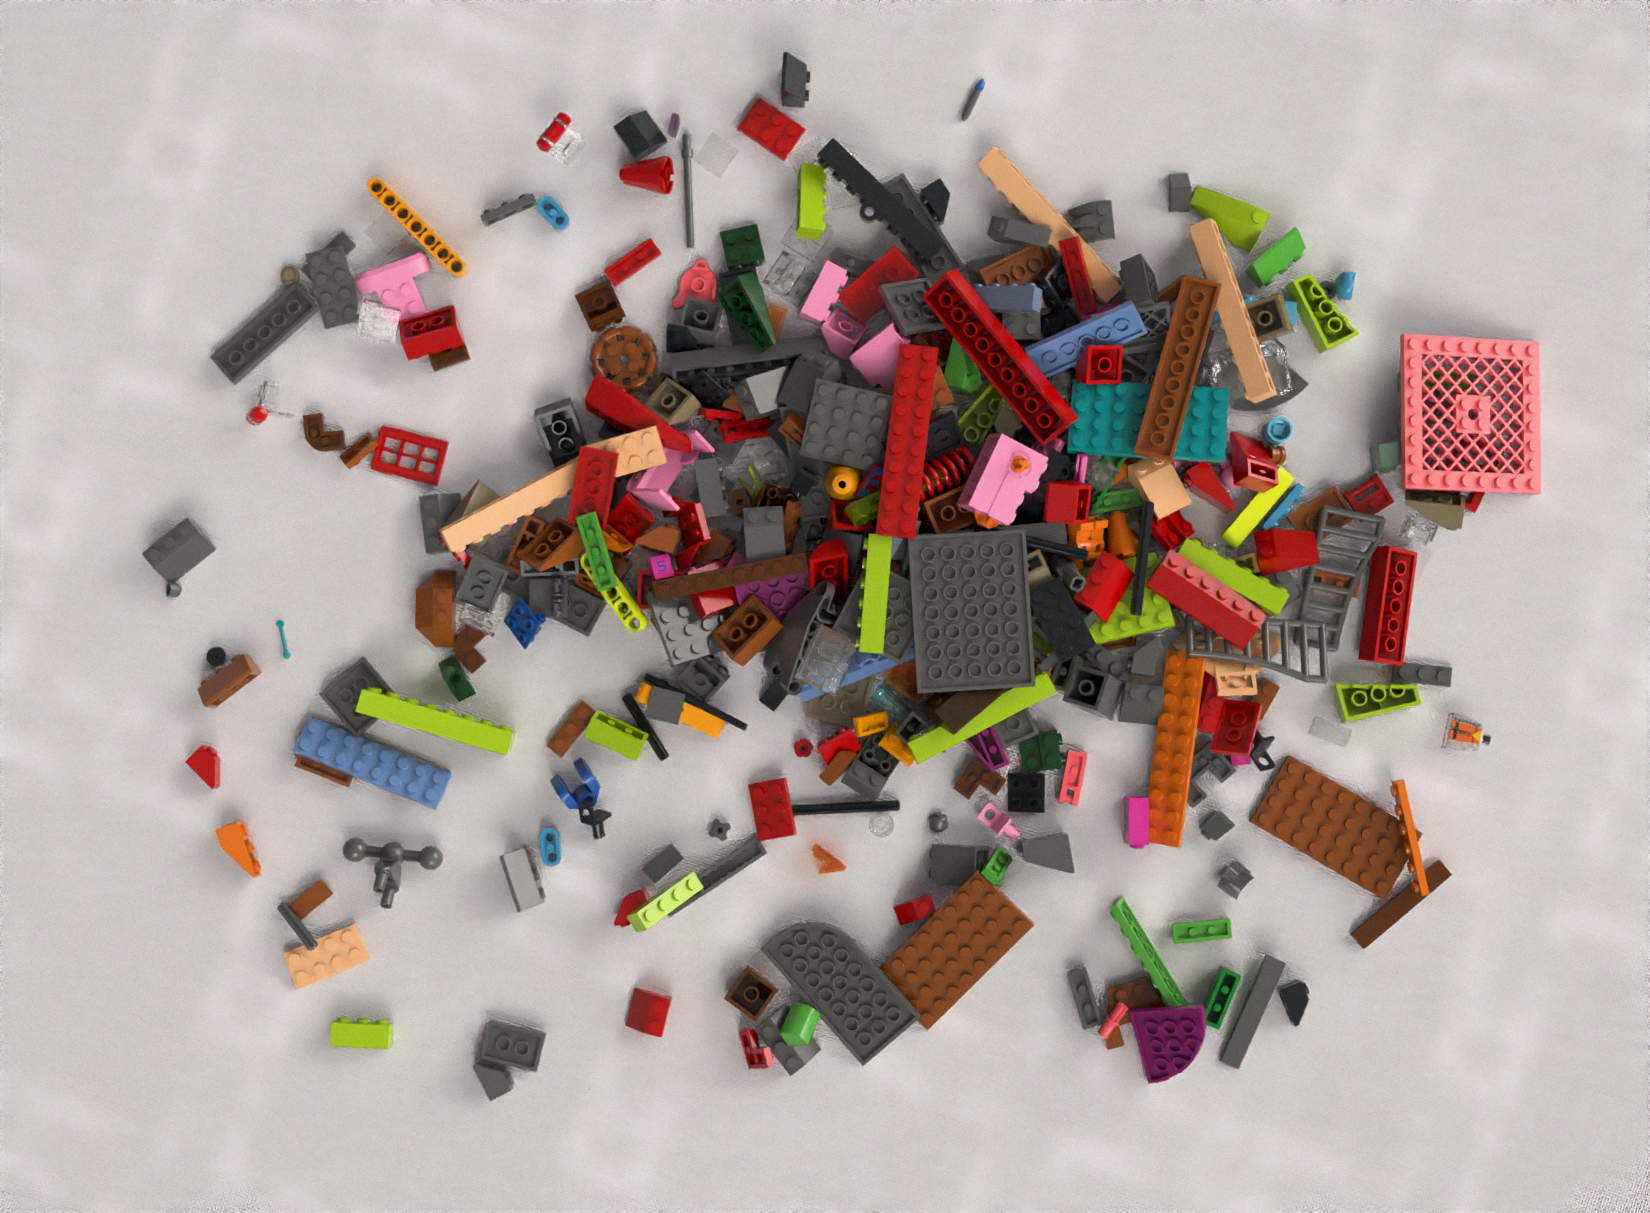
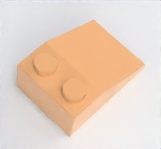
[1127,458,1191,520]

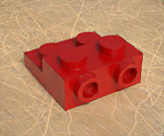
[1151,510,1195,552]

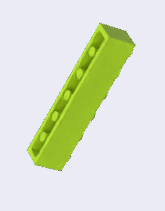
[856,533,892,654]
[1178,538,1290,618]

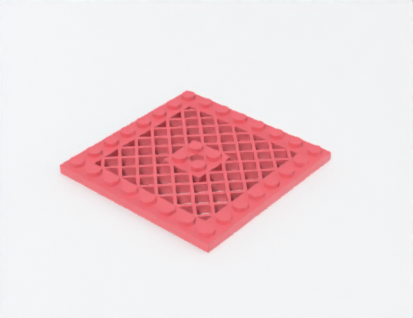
[1400,334,1541,495]

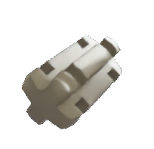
[1171,608,1186,632]

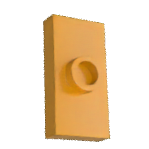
[853,710,889,737]

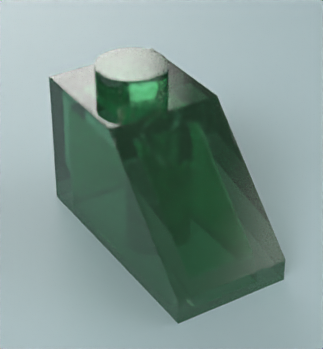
[438,655,476,702]

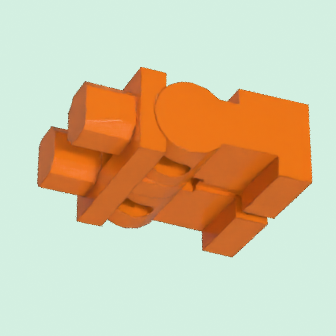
[1065,516,1108,570]

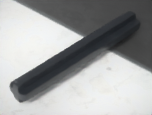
[622,693,669,761]

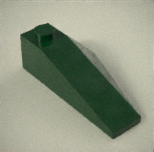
[716,272,776,353]

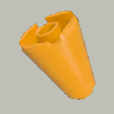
[824,464,863,501]

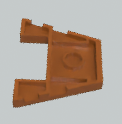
[1106,977,1166,1050]

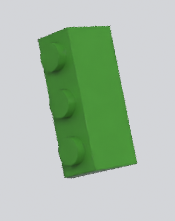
[1245,227,1306,288]

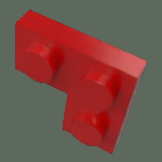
[738,1028,775,1069]

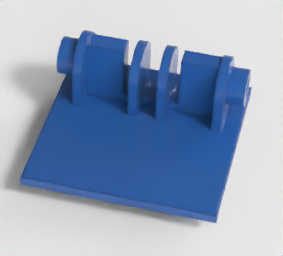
[504,596,546,649]

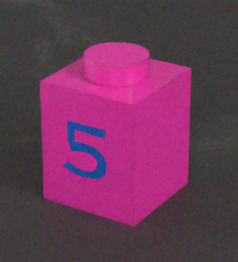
[647,552,674,581]

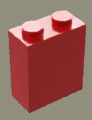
[685,560,738,619]

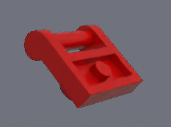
[1342,474,1394,523]

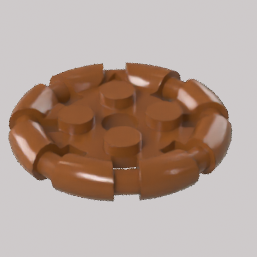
[589,326,658,392]

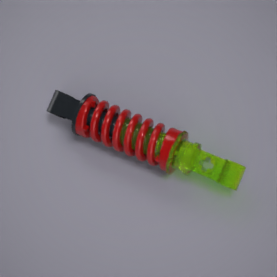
[845,440,986,527]

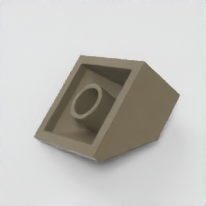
[644,377,702,425]

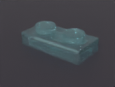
[870,683,911,723]

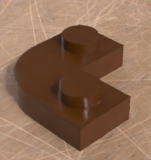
[303,413,346,452]
[454,620,488,674]

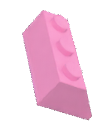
[798,260,848,324]

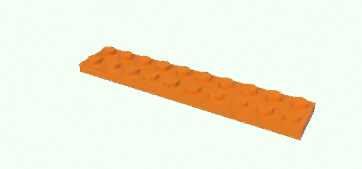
[1148,650,1206,848]

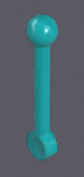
[276,620,291,659]

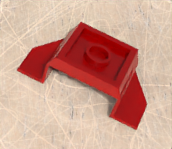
[662,495,711,573]

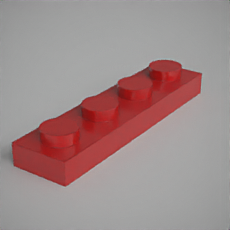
[1058,236,1098,315]

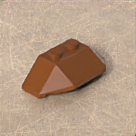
[415,571,456,647]

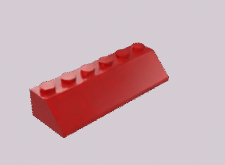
[1358,546,1418,666]
[1145,549,1268,650]

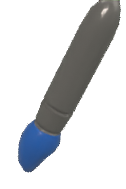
[962,79,985,121]

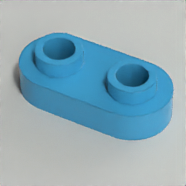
[537,196,569,231]
[540,828,562,866]

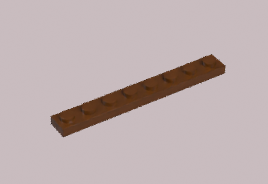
[652,552,809,601]

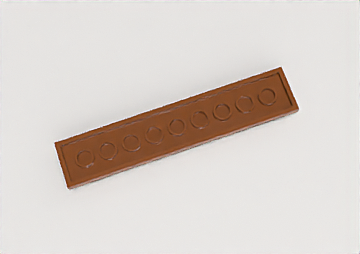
[1134,275,1222,464]

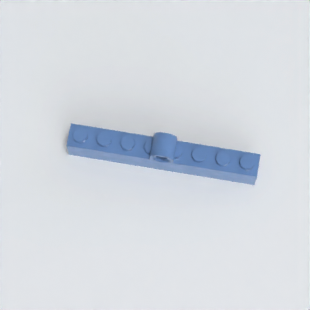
[798,643,915,702]

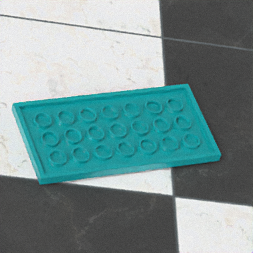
[1067,379,1229,463]

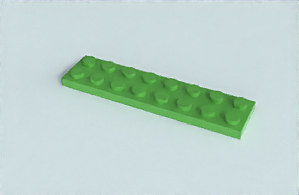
[1110,896,1188,1007]

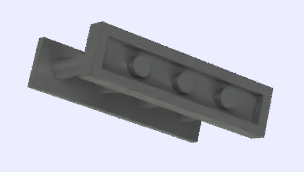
[1031,586,1098,675]

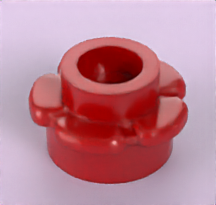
[794,739,813,757]

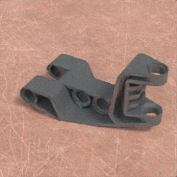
[763,580,851,696]

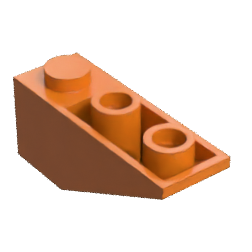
[215,821,261,878]

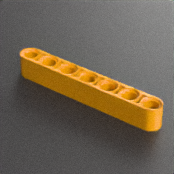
[367,178,467,278]

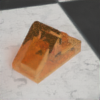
[811,843,847,874]

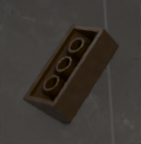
[923,688,1009,735]

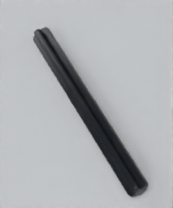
[1130,501,1154,616]
[974,524,1088,560]
[792,800,900,816]

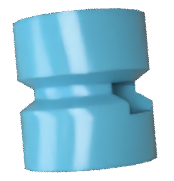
[1262,417,1292,445]

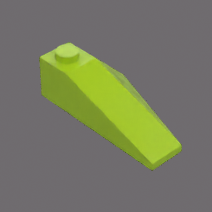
[1190,186,1270,253]

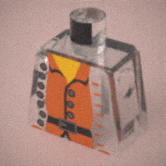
[1441,713,1491,751]

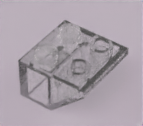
[762,251,819,307]

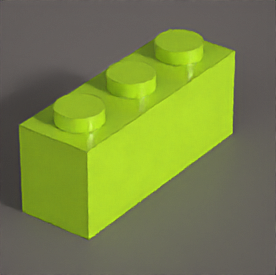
[584,710,649,761]
[330,1017,393,1049]

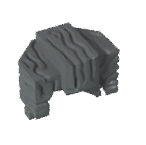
[1217,860,1254,900]

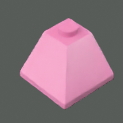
[821,307,869,361]

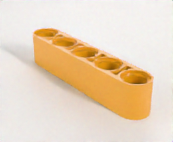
[634,682,726,739]

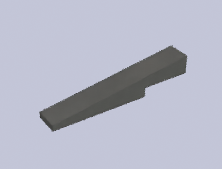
[667,837,767,917]
[1220,954,1286,1069]

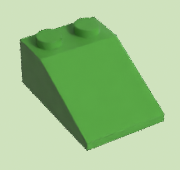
[944,337,982,397]

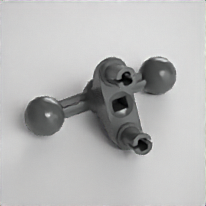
[343,838,443,909]

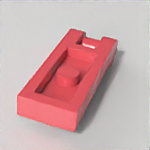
[1058,750,1088,807]

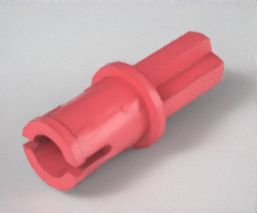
[1097,1002,1128,1039]

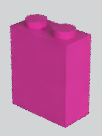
[1124,797,1149,849]

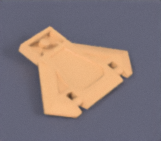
[1172,627,1281,696]

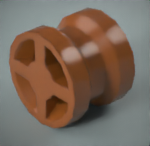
[1265,445,1286,465]

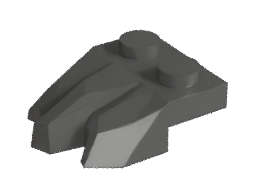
[1067,200,1115,243]

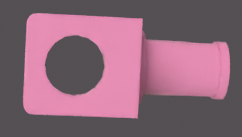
[977,802,1020,841]

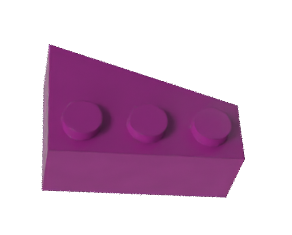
[964,725,1011,771]

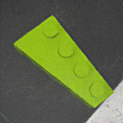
[1332,684,1421,724]

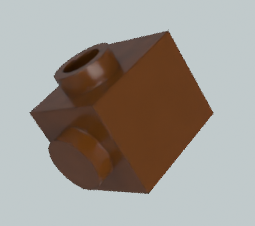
[726,487,751,518]

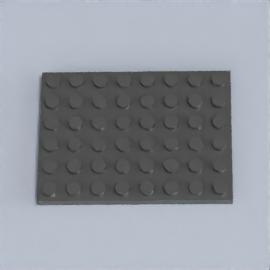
[907,529,1036,693]

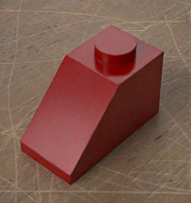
[185,745,220,789]
[893,893,936,925]

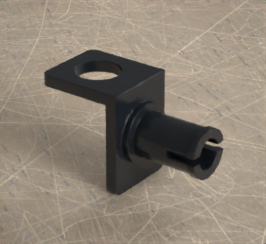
[1250,729,1276,772]
[578,802,612,839]

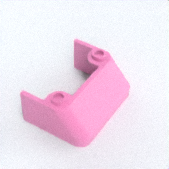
[626,430,715,511]

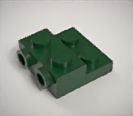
[720,224,765,270]
[1019,730,1065,773]

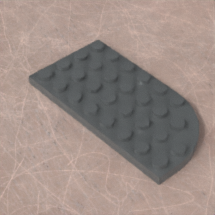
[761,922,921,1066]

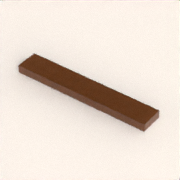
[1350,860,1452,949]

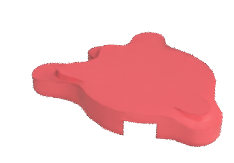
[672,260,718,309]

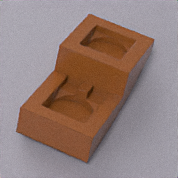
[289,879,333,920]

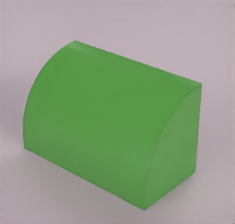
[780,1003,820,1046]

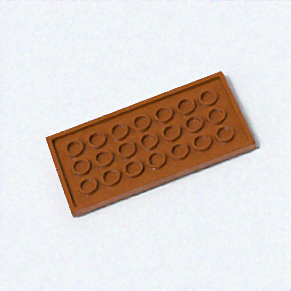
[1249,755,1423,900]
[880,869,1035,1031]

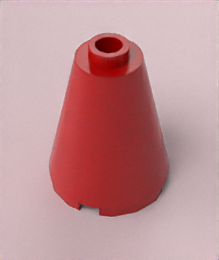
[619,156,674,195]

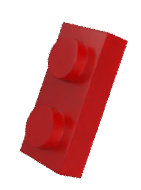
[697,408,741,422]

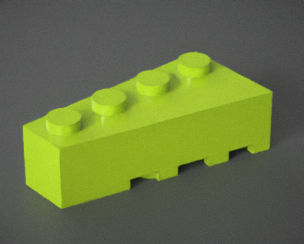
[1285,273,1360,354]
[957,382,1005,447]

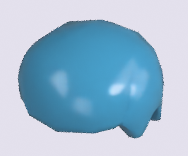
[1334,271,1356,300]

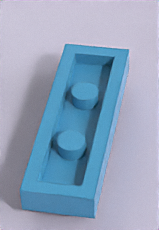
[1259,483,1305,531]

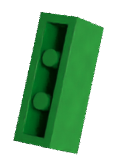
[1204,966,1241,1030]

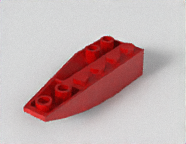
[584,374,692,453]

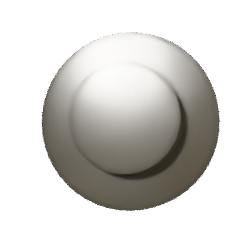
[280,266,300,286]

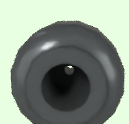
[928,811,948,832]

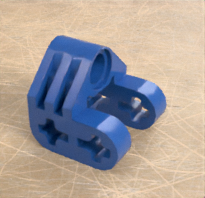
[550,757,600,809]

